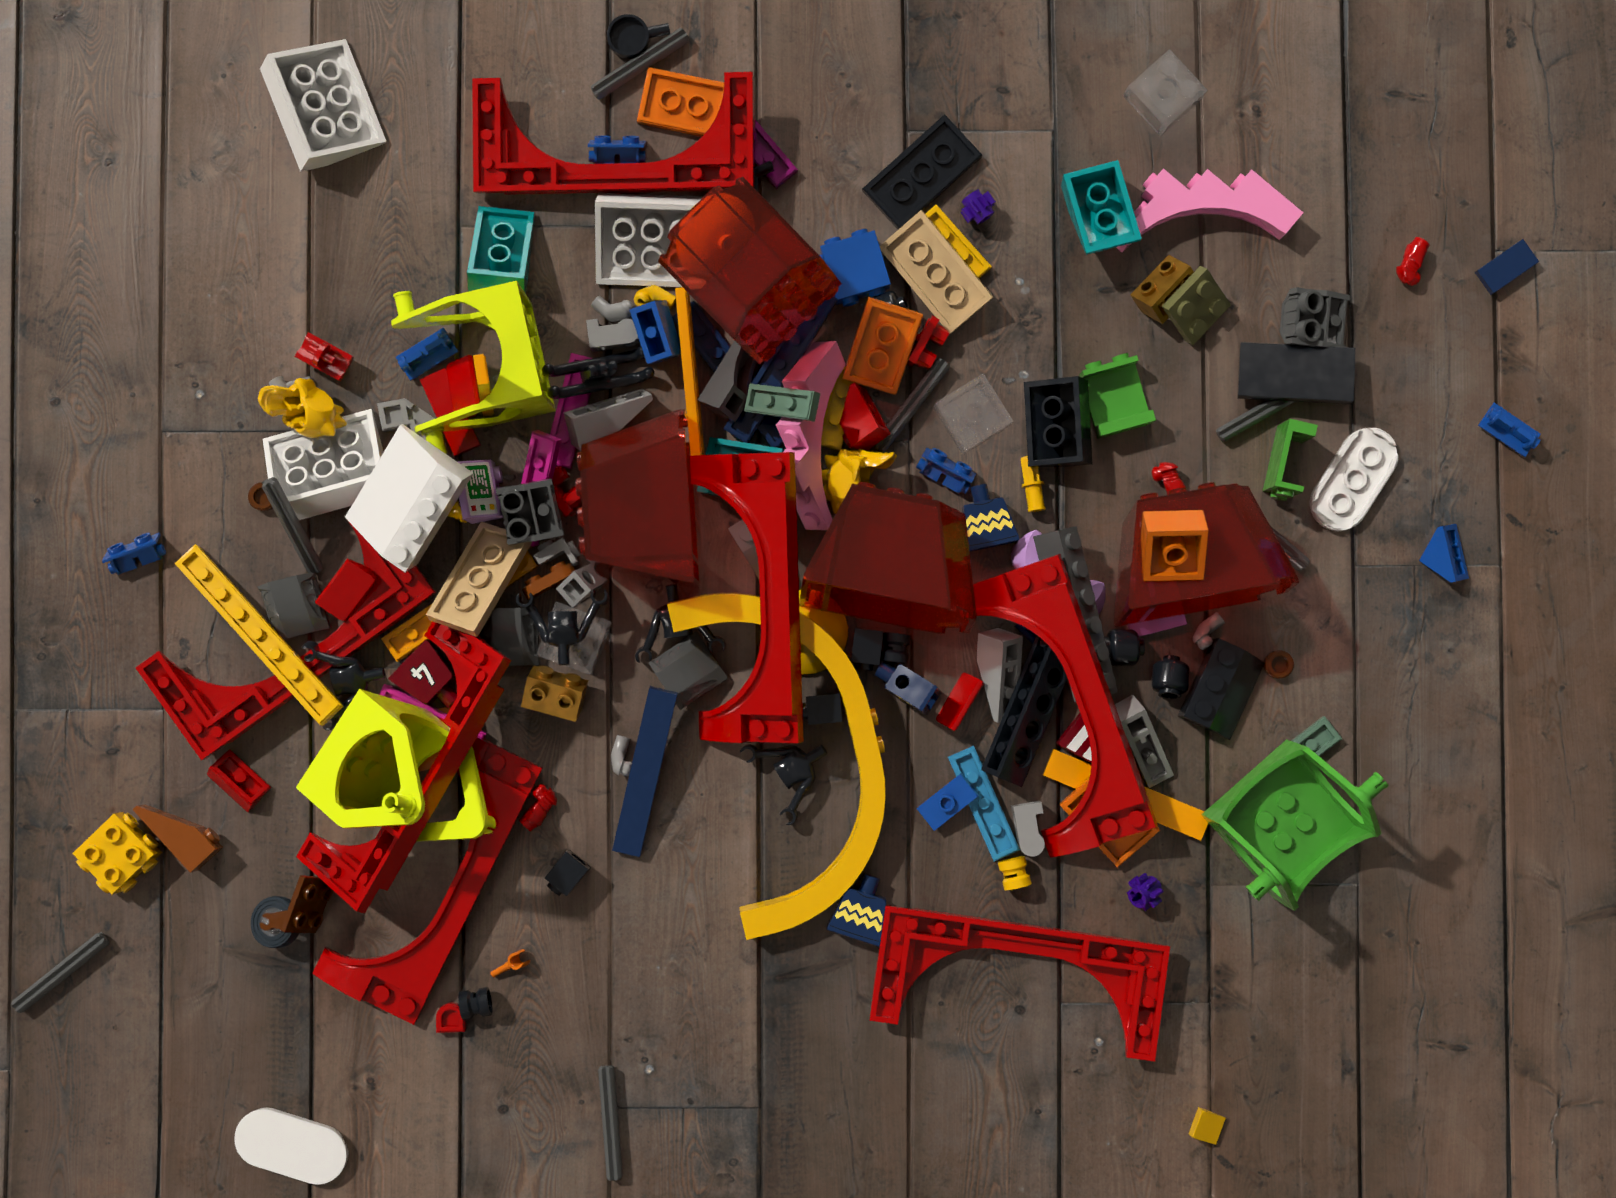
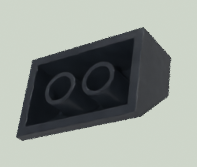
[1024,376,1093,467]
[1178,638,1265,740]

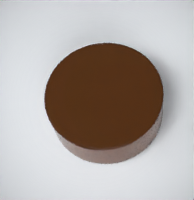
[248,482,273,511]
[1264,650,1294,679]

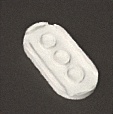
[1310,428,1398,531]
[234,1107,349,1184]

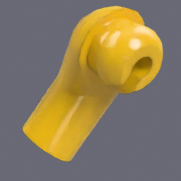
[634,285,676,309]

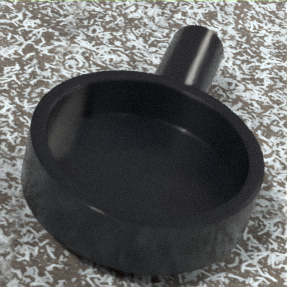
[607,14,670,59]

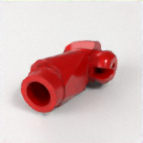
[1396,237,1430,286]
[1152,462,1188,506]
[519,784,557,832]

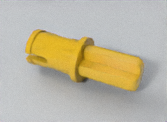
[1020,456,1046,513]

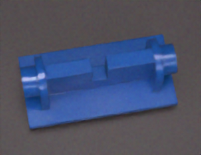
[588,135,646,164]
[396,327,459,381]
[1478,402,1541,457]
[916,448,976,494]
[102,532,166,575]

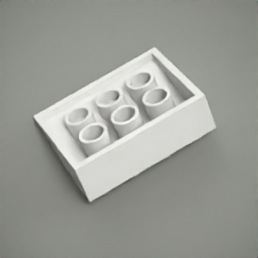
[260,39,386,172]
[595,193,709,288]
[263,409,384,520]
[345,424,474,573]

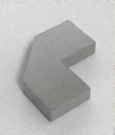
[377,398,435,440]

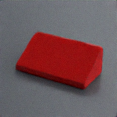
[446,355,480,418]
[315,558,376,621]
[936,673,984,731]
[207,749,271,812]

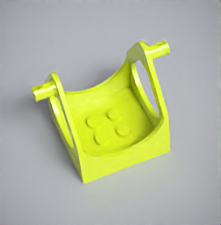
[391,281,556,454]
[296,689,496,842]

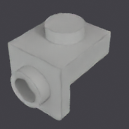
[534,537,581,566]

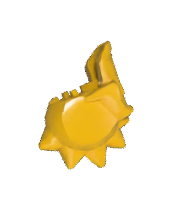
[258,378,347,438]
[822,448,897,514]

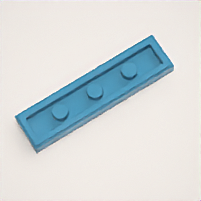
[947,746,1020,861]

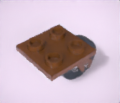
[251,875,333,948]

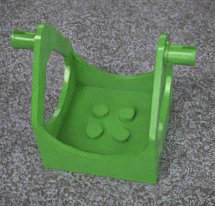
[1201,740,1388,911]

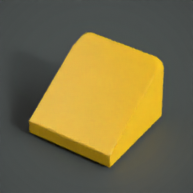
[1189,1107,1226,1145]

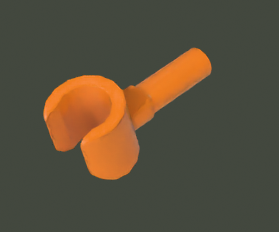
[491,949,530,978]

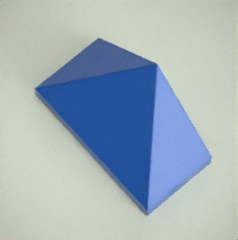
[1419,524,1469,582]

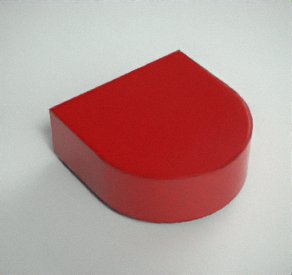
[436,1002,466,1033]

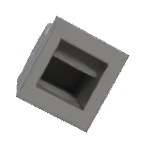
[586,319,640,352]
[556,563,608,608]
[1011,801,1045,857]

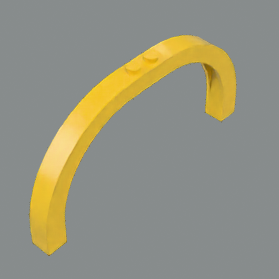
[667,593,885,940]

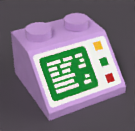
[458,460,503,524]

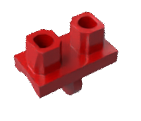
[907,315,950,369]
[294,332,354,382]
[553,465,586,517]

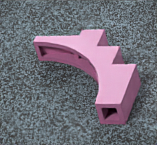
[1116,168,1303,252]
[776,341,846,530]

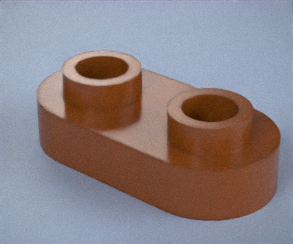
[522,561,576,600]

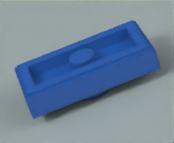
[916,773,979,831]

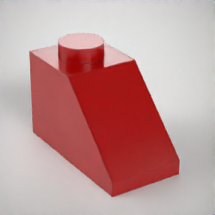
[840,382,891,451]

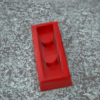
[420,368,481,457]

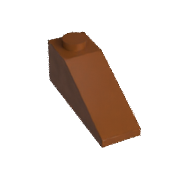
[132,804,223,873]

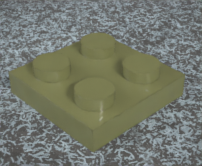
[1162,266,1231,345]

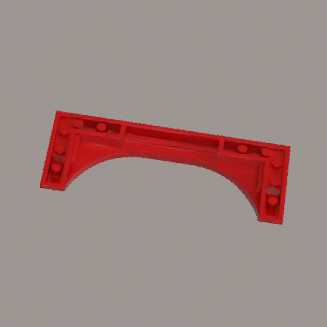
[472,72,755,195]
[690,452,804,743]
[135,521,436,760]
[954,554,1158,858]
[296,621,511,914]
[312,718,543,1025]
[869,905,1170,1062]

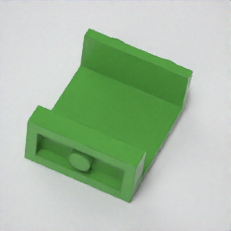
[1079,353,1156,439]
[1263,419,1318,501]

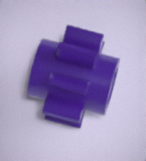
[960,189,996,225]
[1127,873,1164,911]

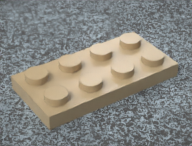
[880,210,994,334]
[426,521,532,637]

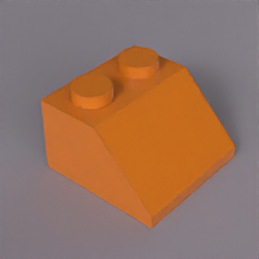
[1141,510,1208,581]

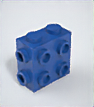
[816,229,891,307]

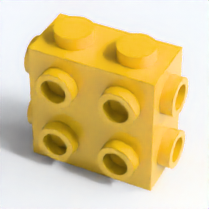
[72,812,162,895]

